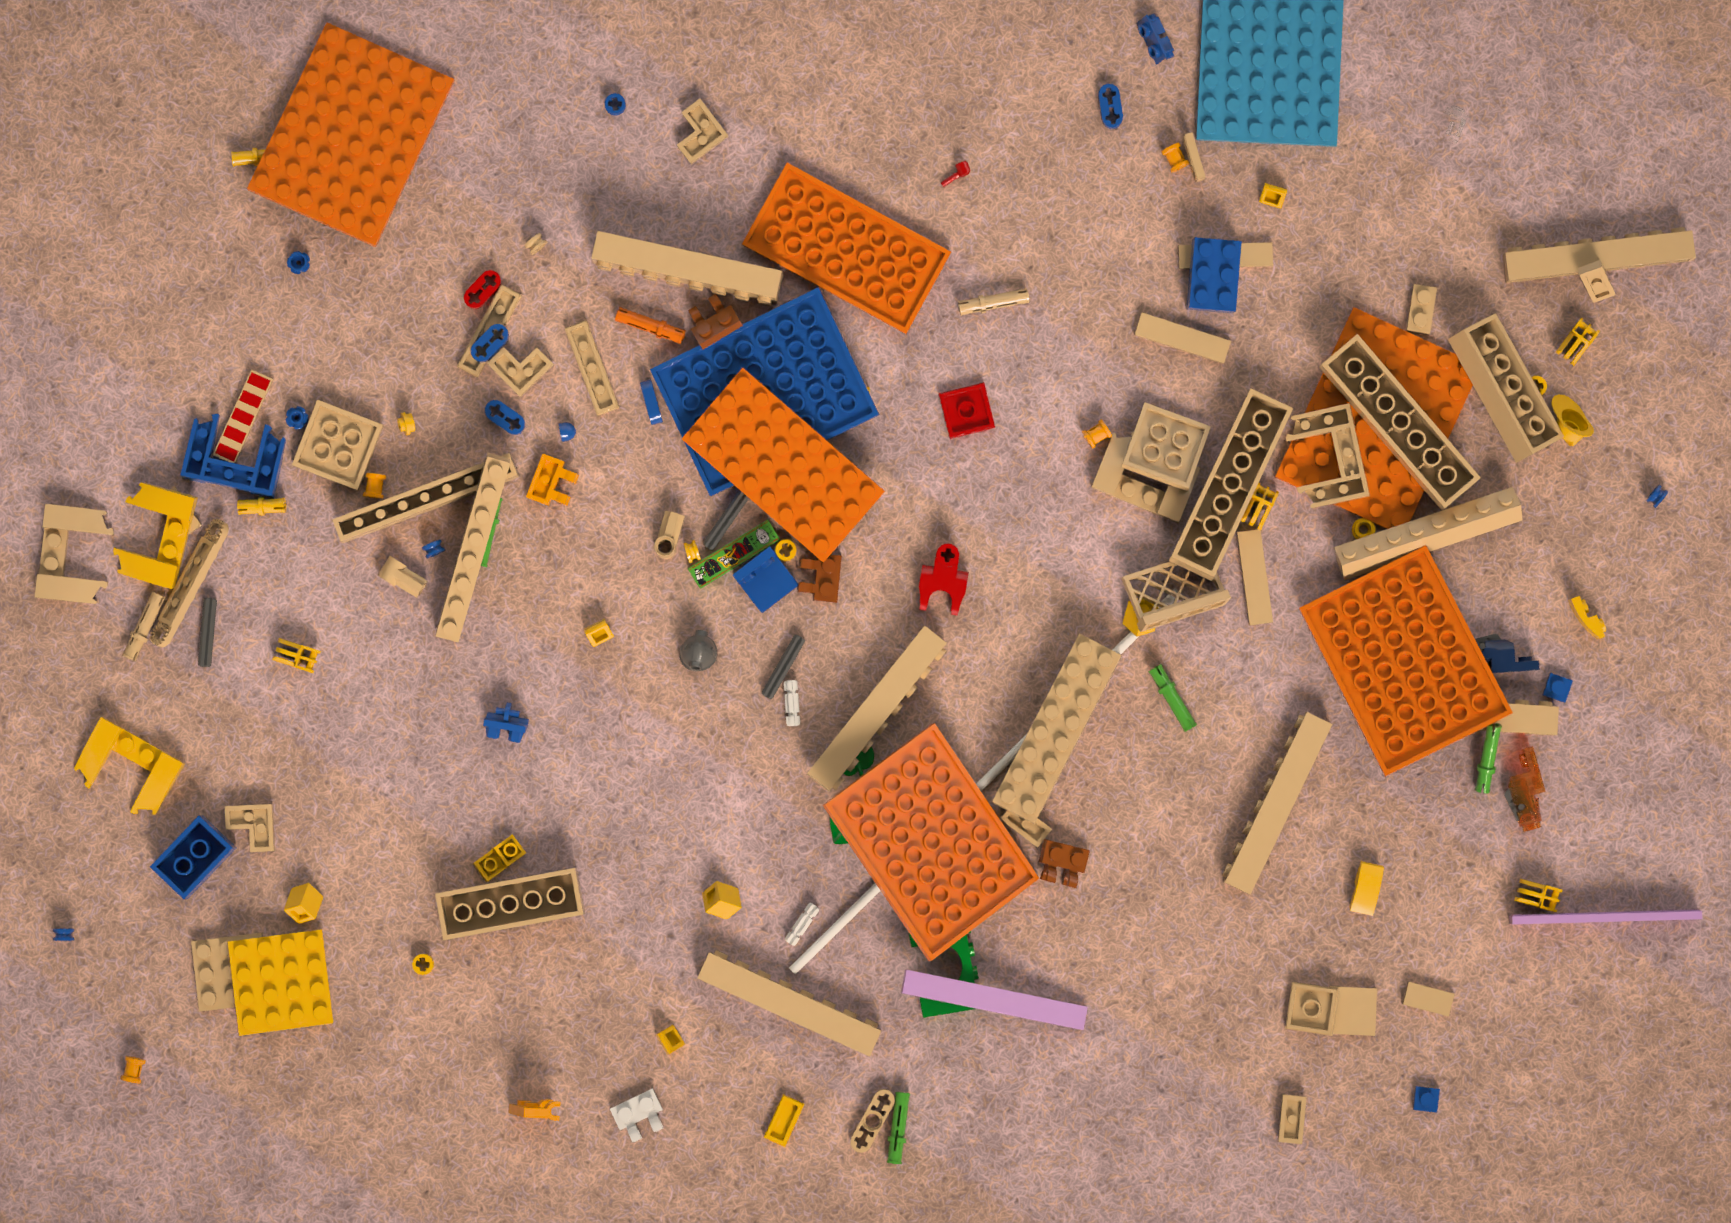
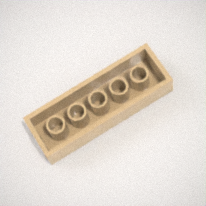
[1448,313,1564,463]
[435,868,585,940]

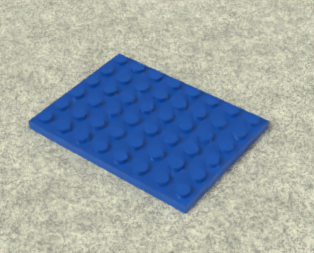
[650,287,880,497]

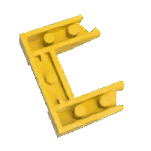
[113,482,198,589]
[74,717,185,815]

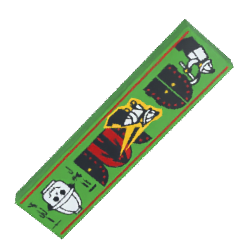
[688,520,780,589]

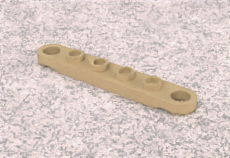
[150,518,229,648]

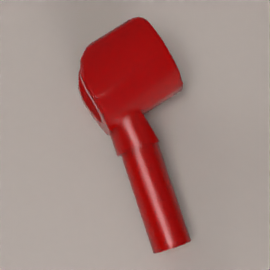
[941,161,970,187]

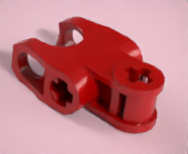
[919,543,969,616]

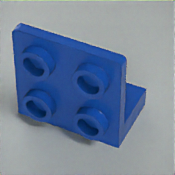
[733,546,798,613]

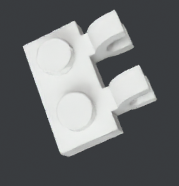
[610,1088,664,1142]

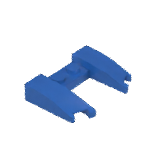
[180,414,286,498]

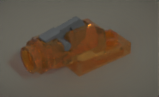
[1504,746,1546,832]

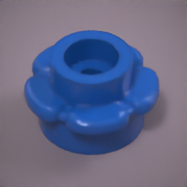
[287,251,310,274]
[285,406,309,429]

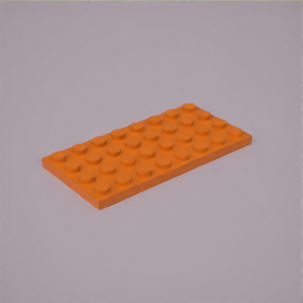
[742,162,951,334]
[682,368,885,563]

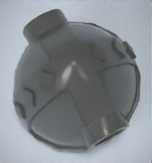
[679,630,718,672]

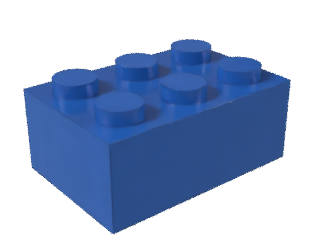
[1186,237,1242,313]
[150,815,237,899]

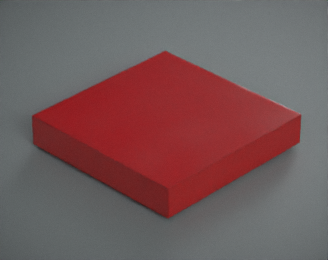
[939,382,995,439]

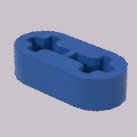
[1098,84,1123,129]
[471,324,509,363]
[640,379,663,425]
[485,400,526,435]

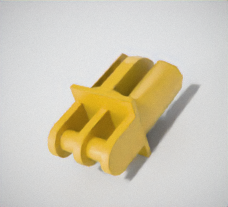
[1555,317,1600,366]
[1241,482,1279,530]
[272,638,321,673]
[1514,878,1563,913]

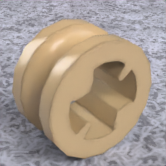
[524,233,548,255]

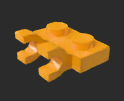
[526,454,579,506]
[508,1099,561,1121]

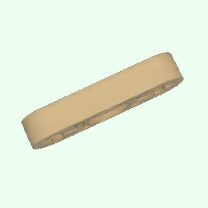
[851,1089,895,1153]

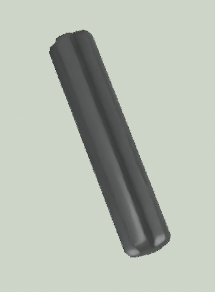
[703,490,749,550]
[198,598,217,667]
[762,635,805,699]

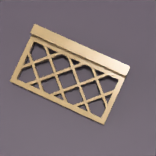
[1121,562,1231,632]

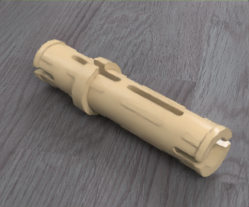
[958,288,1030,316]
[122,592,165,662]

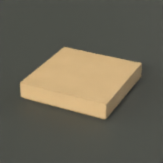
[1285,982,1340,1036]
[1329,986,1377,1036]

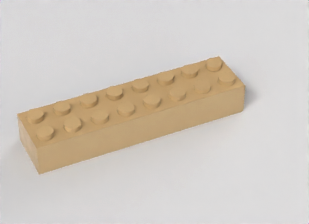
[591,231,783,306]
[1319,334,1481,510]
[1169,388,1293,581]
[992,634,1122,825]

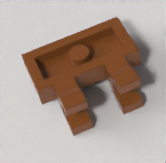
[688,294,743,349]
[798,555,842,603]
[1038,839,1090,888]

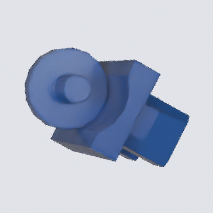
[483,702,529,743]

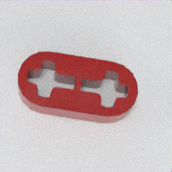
[464,270,502,309]

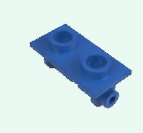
[1137,13,1175,65]

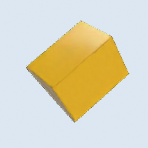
[1259,183,1287,209]
[584,618,614,647]
[656,1024,685,1055]

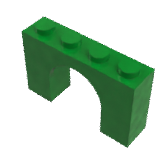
[909,931,979,1018]

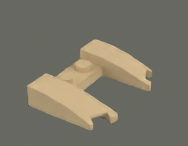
[1286,403,1370,508]
[1091,432,1200,523]
[35,504,114,604]

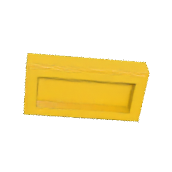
[763,1094,804,1147]

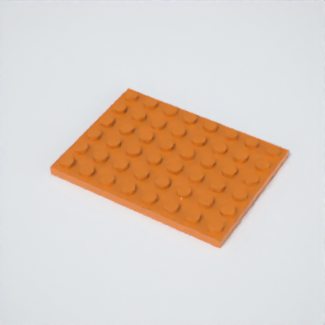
[247,22,455,247]
[1275,307,1473,529]
[1299,545,1513,777]
[822,723,1039,961]

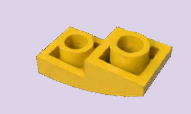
[1568,596,1606,639]
[473,834,526,883]
[1349,861,1384,916]

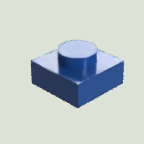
[1542,673,1573,703]
[1413,1086,1440,1113]

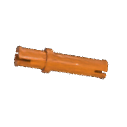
[615,307,686,344]

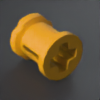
[1161,142,1190,173]
[1082,419,1112,449]
[363,473,387,499]
[120,1056,146,1084]

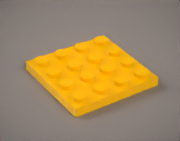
[227,929,333,1036]

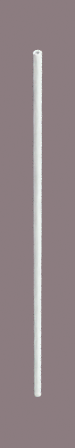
[789,588,1178,974]

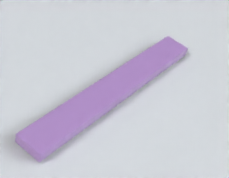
[1509,909,1702,924]
[901,970,1088,1030]

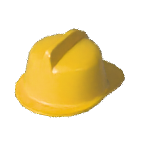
[1551,394,1594,446]

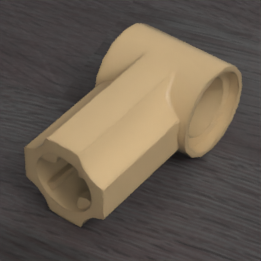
[654,511,685,559]
[377,556,428,598]

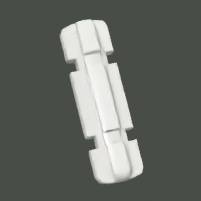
[784,680,800,726]
[785,903,819,946]

